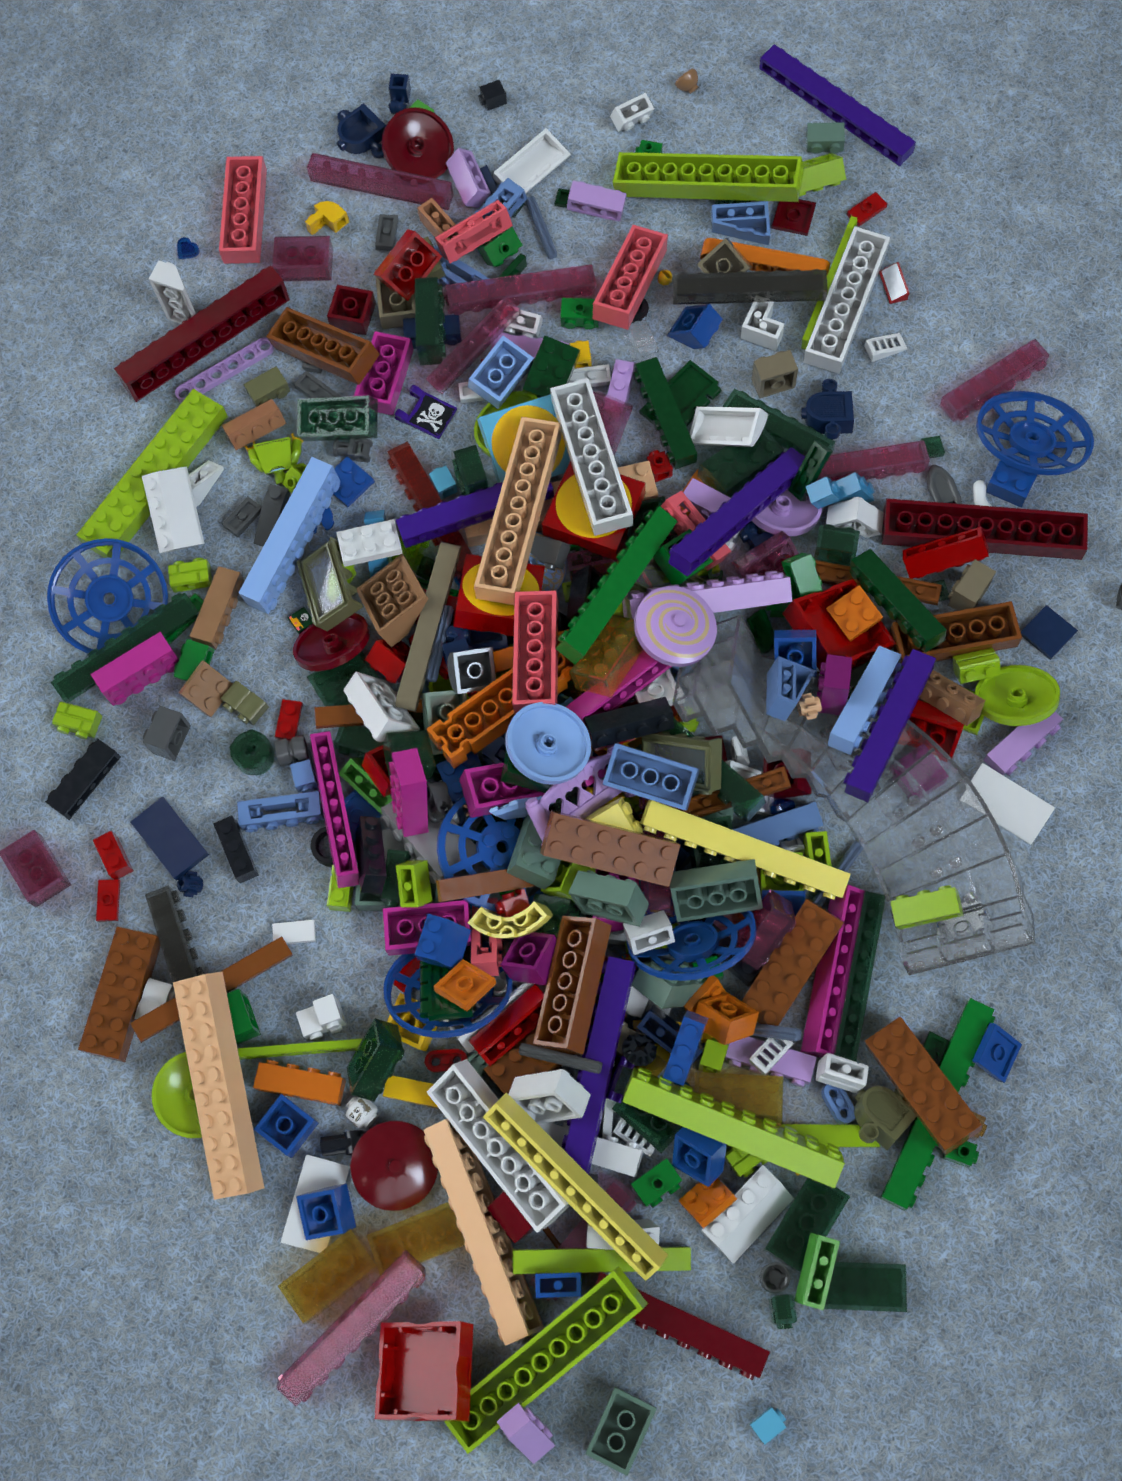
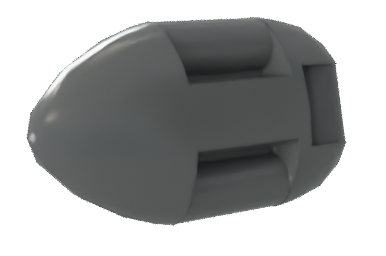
[927,465,962,504]

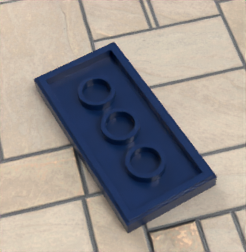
[130,797,209,881]

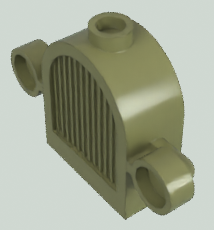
[854,1086,917,1151]

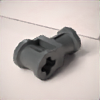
[333,438,373,463]

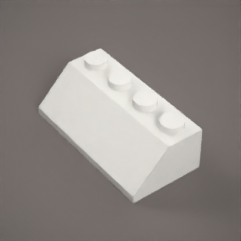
[149,261,196,324]
[142,467,205,553]
[343,672,420,744]
[701,1165,794,1264]

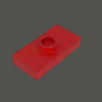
[847,192,888,227]
[96,879,121,922]

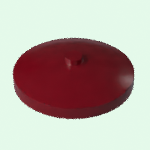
[382,107,454,183]
[293,613,370,671]
[350,1120,438,1211]

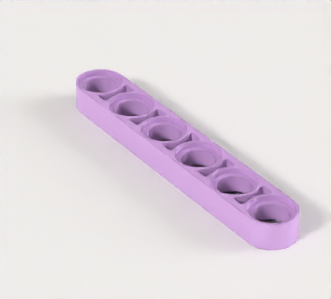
[175,337,274,403]

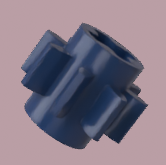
[177,871,203,898]

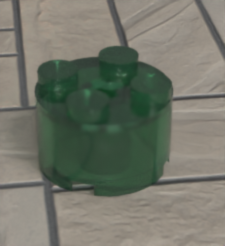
[229,729,275,776]

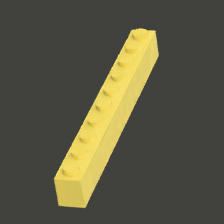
[640,800,851,900]
[483,1093,668,1281]

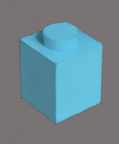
[429,466,458,500]
[749,1407,786,1445]

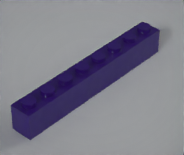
[396,481,554,548]
[843,649,936,803]

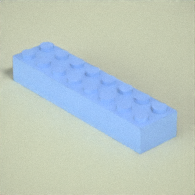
[239,457,340,614]

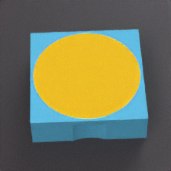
[477,394,570,483]

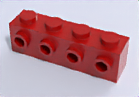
[903,527,989,579]
[468,984,544,1066]

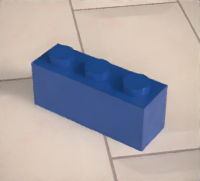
[663,1010,708,1086]

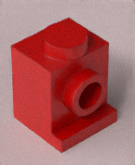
[646,450,673,482]
[495,889,530,917]

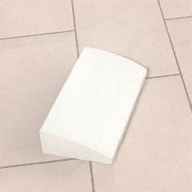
[493,128,571,193]
[689,406,768,447]
[959,763,1055,845]
[281,1155,350,1254]

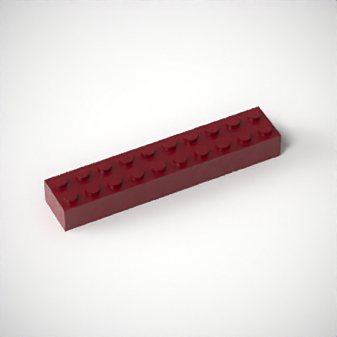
[114,265,290,402]
[882,498,1088,560]

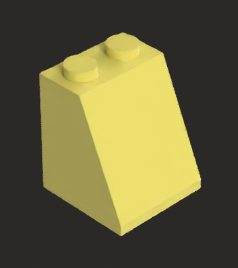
[584,797,643,869]

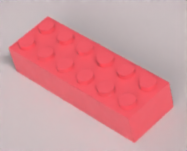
[219,156,267,264]
[593,225,668,330]
[512,591,558,714]

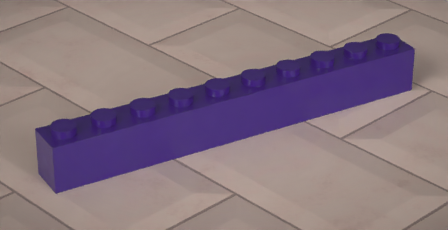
[759,44,916,166]
[668,447,805,577]
[562,956,636,1175]

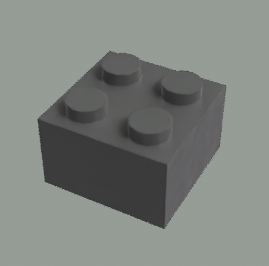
[143,705,191,762]

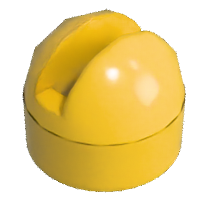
[658,269,673,285]

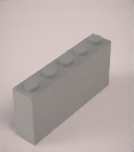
[380,802,482,884]

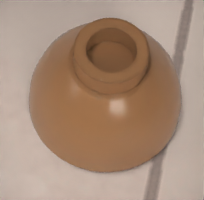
[675,68,699,94]

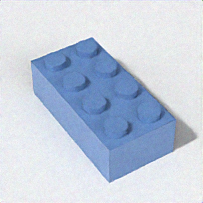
[602,743,700,810]

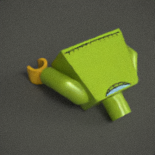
[244,432,304,485]

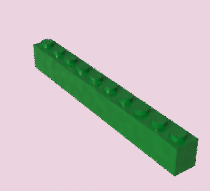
[555,506,678,664]
[880,998,995,1211]

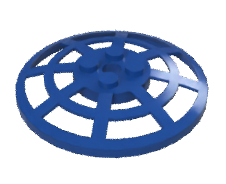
[976,391,1094,475]
[47,538,169,657]
[437,797,544,912]
[626,896,756,981]
[383,940,513,1038]

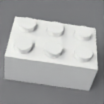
[508,1069,591,1124]

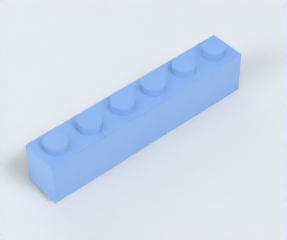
[827,646,902,755]

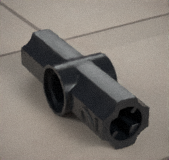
[320,1130,366,1157]

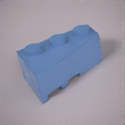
[711,201,770,245]
[766,656,816,721]

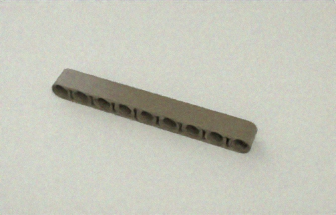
[395,542,461,712]

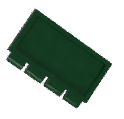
[639,360,722,426]
[420,946,473,1021]

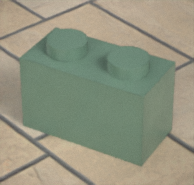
[806,122,845,154]

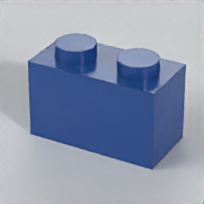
[535,1272,582,1299]

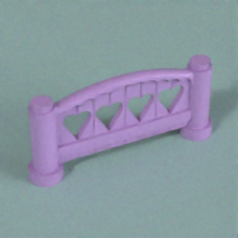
[525,744,636,846]

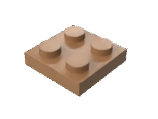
[179,661,232,717]

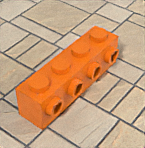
[253,1060,346,1106]

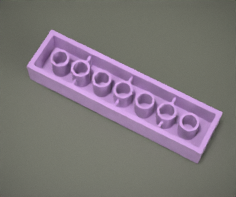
[622,571,792,625]

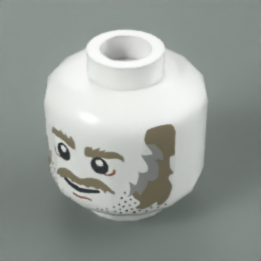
[346,1096,378,1129]

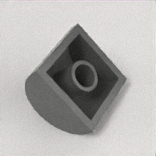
[448,647,496,694]

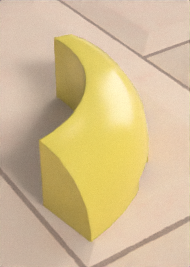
[468,901,553,939]

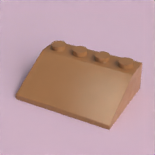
[357,554,428,647]

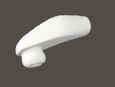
[973,480,992,506]

